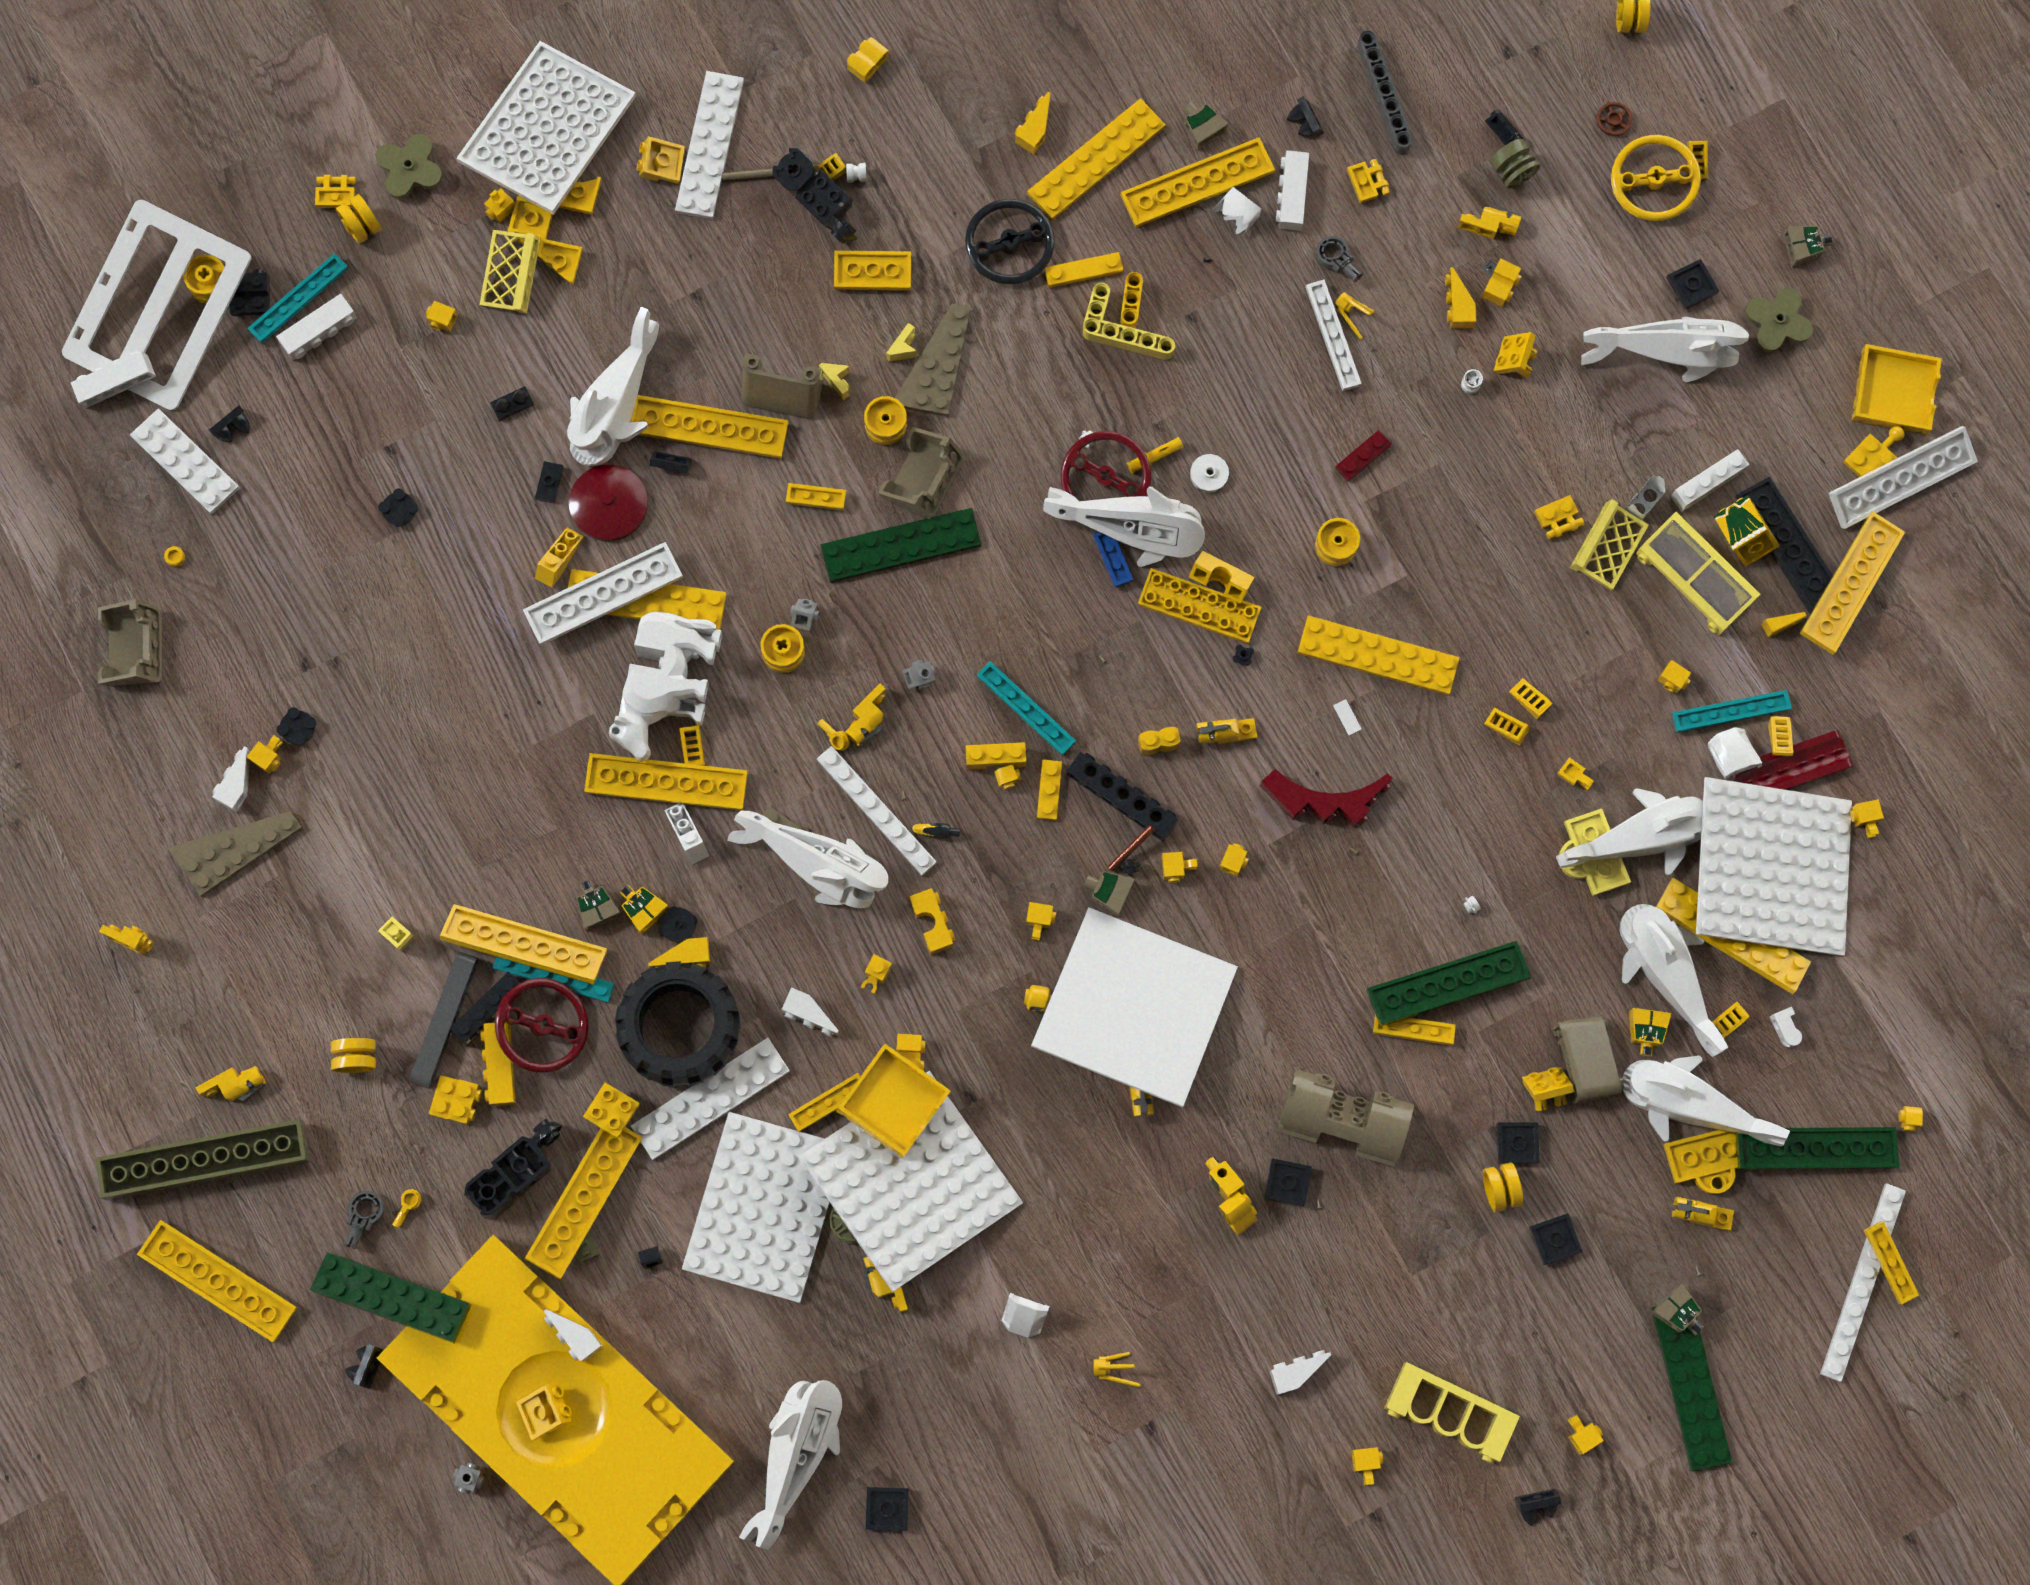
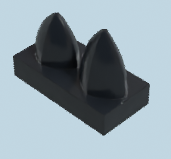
[1287,96,1325,136]
[490,386,534,421]
[208,405,250,443]
[345,1344,384,1389]
[1515,1489,1561,1526]

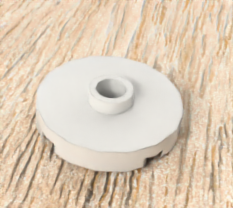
[1190,454,1229,493]

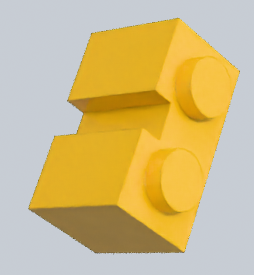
[1482,258,1522,307]
[896,1034,926,1071]

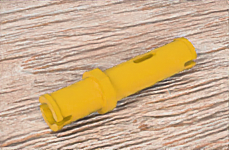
[1126,437,1184,474]

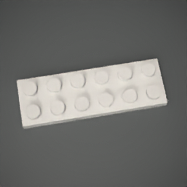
[130,408,240,515]

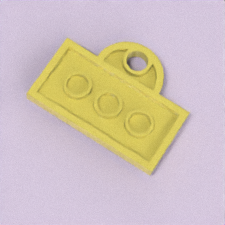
[1559,809,1631,896]

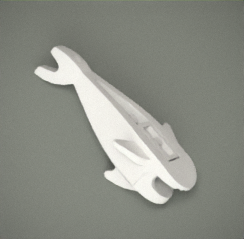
[567,307,659,466]
[1581,317,1749,382]
[1043,487,1205,567]
[1556,789,1703,875]
[727,811,888,908]
[1620,904,1728,1057]
[1622,1056,1790,1146]
[739,1380,842,1549]

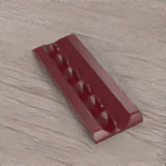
[1732,730,1854,790]

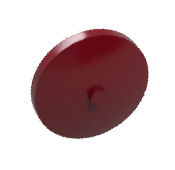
[569,465,648,541]

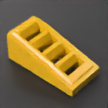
[1687,141,1708,179]
[818,153,847,181]
[1761,612,1807,637]
[1509,678,1553,719]
[1484,708,1529,746]
[1768,716,1793,756]
[680,725,705,765]
[1712,1002,1750,1039]

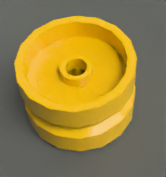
[1616,0,1650,33]
[336,194,382,244]
[183,254,225,304]
[864,396,907,445]
[1315,518,1360,567]
[760,624,805,673]
[330,1038,376,1073]
[1482,1162,1524,1213]

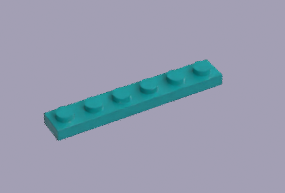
[247,253,349,344]
[976,661,1076,756]
[1671,690,1792,733]
[493,957,615,1003]

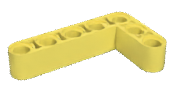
[1083,283,1175,360]

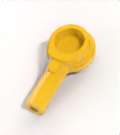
[817,719,850,751]
[392,1189,422,1228]

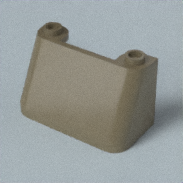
[741,353,823,419]
[878,427,963,519]
[98,599,162,686]
[1552,1015,1624,1105]

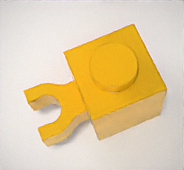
[484,188,515,223]
[247,735,283,775]
[1850,799,1884,838]
[1161,852,1198,883]
[1026,902,1056,941]
[861,954,892,995]
[1568,1415,1604,1455]
[1351,1447,1383,1485]

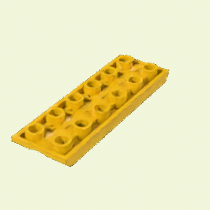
[1138,568,1261,643]

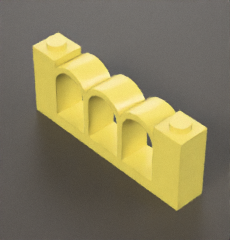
[1384,1362,1520,1464]

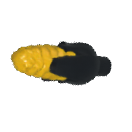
[912,823,960,839]

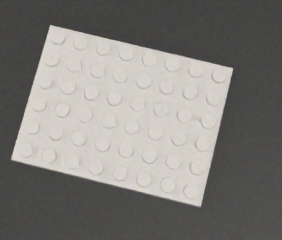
[456,41,636,215]
[682,1112,830,1303]

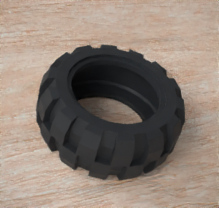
[615,961,741,1088]

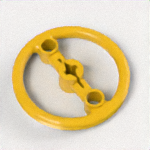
[1611,135,1701,221]

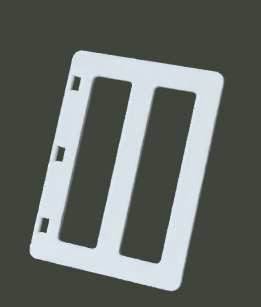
[62,200,251,410]

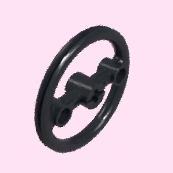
[965,199,1055,284]

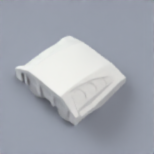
[1708,727,1762,780]
[1001,1293,1049,1338]

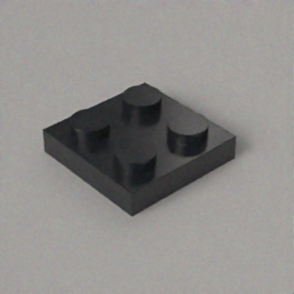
[1666,259,1719,310]
[1497,1122,1540,1164]
[1264,1158,1312,1207]
[1529,1213,1583,1266]
[865,1487,909,1531]

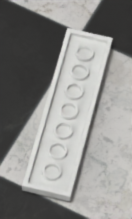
[675,71,744,220]
[1828,426,1978,529]
[523,542,683,646]
[631,1038,790,1160]

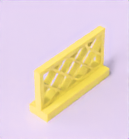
[479,230,541,314]
[1570,499,1648,591]

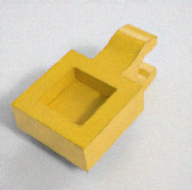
[1557,757,1594,790]

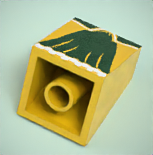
[1714,495,1779,567]

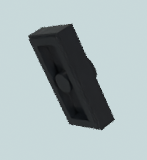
[649,451,692,473]
[535,461,564,503]

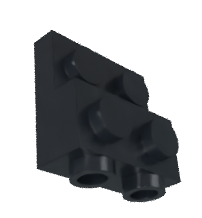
[230,269,270,316]

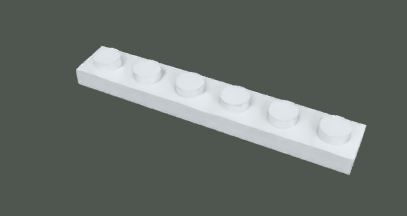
[1305,280,1362,392]

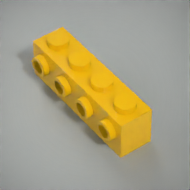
[481,1023,516,1107]

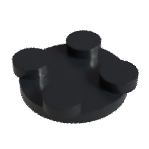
[378,488,418,527]
[276,707,317,746]
[659,906,698,944]

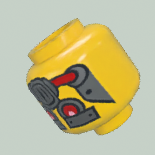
[1024,985,1052,1013]

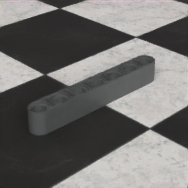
[1357,30,1412,155]
[410,952,478,1089]

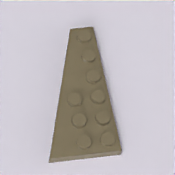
[895,303,971,417]
[168,811,303,897]

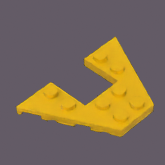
[508,177,602,285]

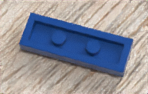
[1093,532,1133,588]

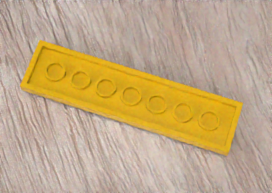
[1027,98,1166,221]
[1120,137,1275,228]
[630,395,789,459]
[1800,511,1905,655]
[568,569,727,630]
[1297,615,1459,696]
[584,753,748,811]
[1656,878,1811,994]
[440,904,607,984]
[524,1127,642,1279]
[137,1220,298,1343]

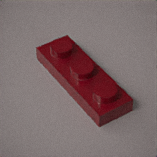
[1335,430,1392,482]

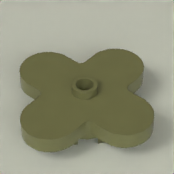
[376,134,443,199]
[1744,288,1813,353]

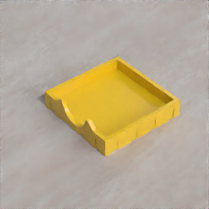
[1851,344,1942,435]
[836,1044,951,1159]

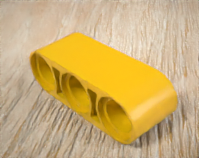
[1120,272,1143,328]

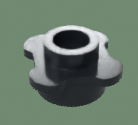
[1232,644,1254,666]
[1120,860,1141,873]

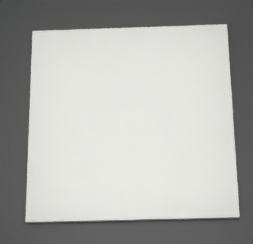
[1696,777,1852,956]
[1031,908,1238,1108]
[798,1071,1023,1292]

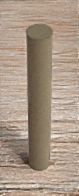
[722,169,773,181]

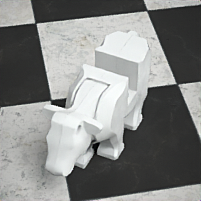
[609,612,722,762]

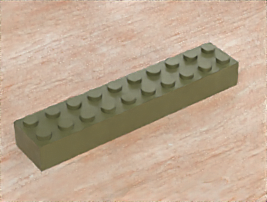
[95,1119,310,1201]

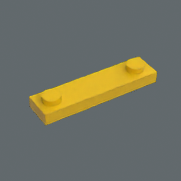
[1044,252,1123,288]
[1373,1014,1456,1046]
[788,1073,860,1132]
[1864,1221,1919,1304]

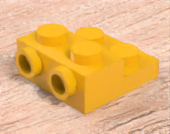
[636,136,685,184]
[99,924,154,956]
[429,1075,482,1126]
[516,1383,571,1441]

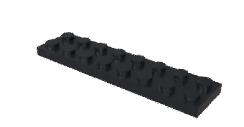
[1735,476,1833,615]

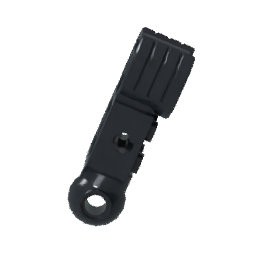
[772,148,858,244]
[464,1119,563,1219]

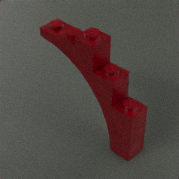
[1259,768,1393,828]

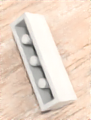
[1276,150,1309,231]
[276,294,357,361]
[71,351,156,408]
[1671,449,1749,512]

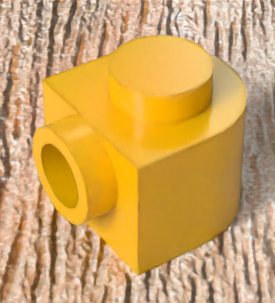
[994,764,1022,790]
[1898,1106,1923,1132]

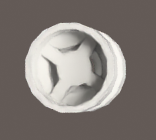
[846,163,866,183]
[1461,369,1483,394]

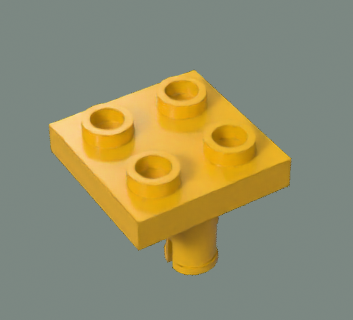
[1493,332,1538,378]
[1522,1067,1574,1111]
[583,1082,640,1139]

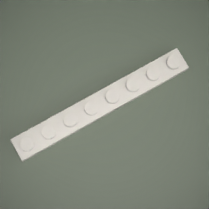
[817,746,937,876]

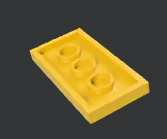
[834,251,911,290]

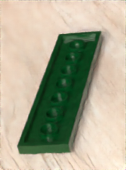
[820,508,982,583]
[1366,941,1532,1027]
[1735,1127,1900,1170]
[310,1252,471,1344]
[1651,1306,1732,1471]

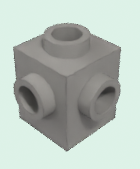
[790,599,819,631]
[902,659,936,689]
[452,1462,485,1494]

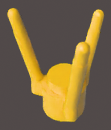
[1335,292,1374,340]
[1094,1352,1141,1387]

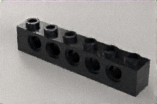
[1066,752,1178,842]

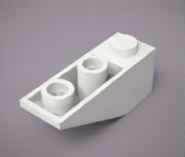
[212,746,250,813]
[664,804,709,865]
[782,987,839,1037]
[544,1309,603,1362]
[1270,1350,1331,1395]

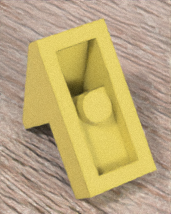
[886,323,917,362]
[819,363,850,401]
[378,917,415,952]

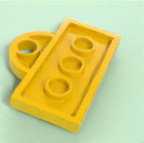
[1663,1130,1738,1194]

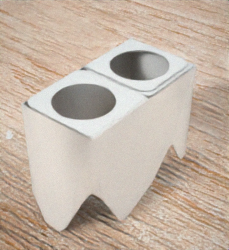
[1212,187,1261,235]
[1626,476,1665,520]

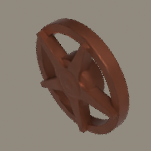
[1596,102,1632,136]

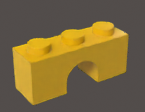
[1189,551,1255,604]
[966,742,1026,770]
[909,888,955,955]

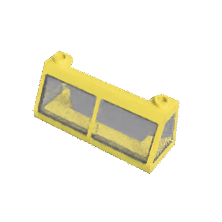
[1636,512,1761,636]

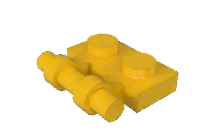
[1347,159,1390,204]
[315,175,356,208]
[1534,495,1584,539]

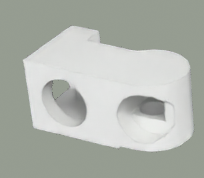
[1770,1007,1802,1048]

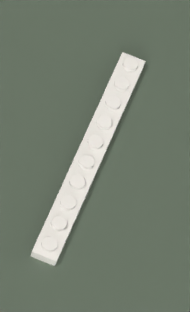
[1820,1183,1906,1382]

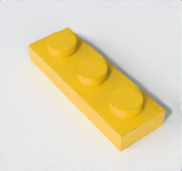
[786,483,846,511]
[1037,760,1062,821]

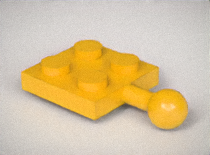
[1843,426,1905,477]

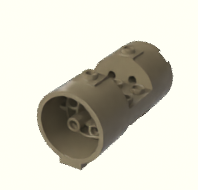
[1277,1068,1414,1167]

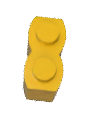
[847,37,889,83]
[1138,727,1181,756]
[1219,1191,1257,1236]

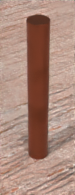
[1108,825,1155,872]

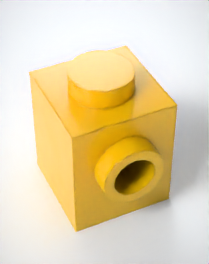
[426,301,458,332]
[1657,660,1691,693]
[1219,843,1249,877]

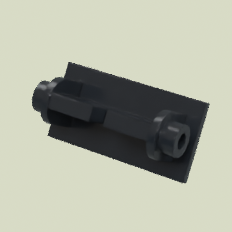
[1485,110,1523,145]

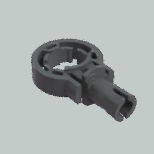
[1316,236,1363,283]
[344,1191,385,1249]

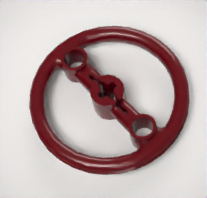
[1060,431,1151,498]
[495,978,589,1073]

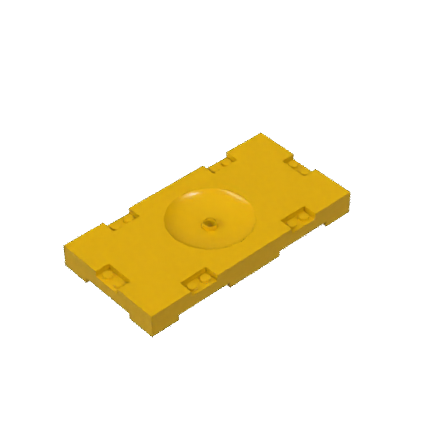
[377,1235,736,1585]

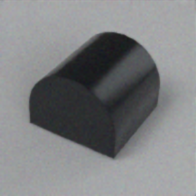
[638,1246,663,1269]

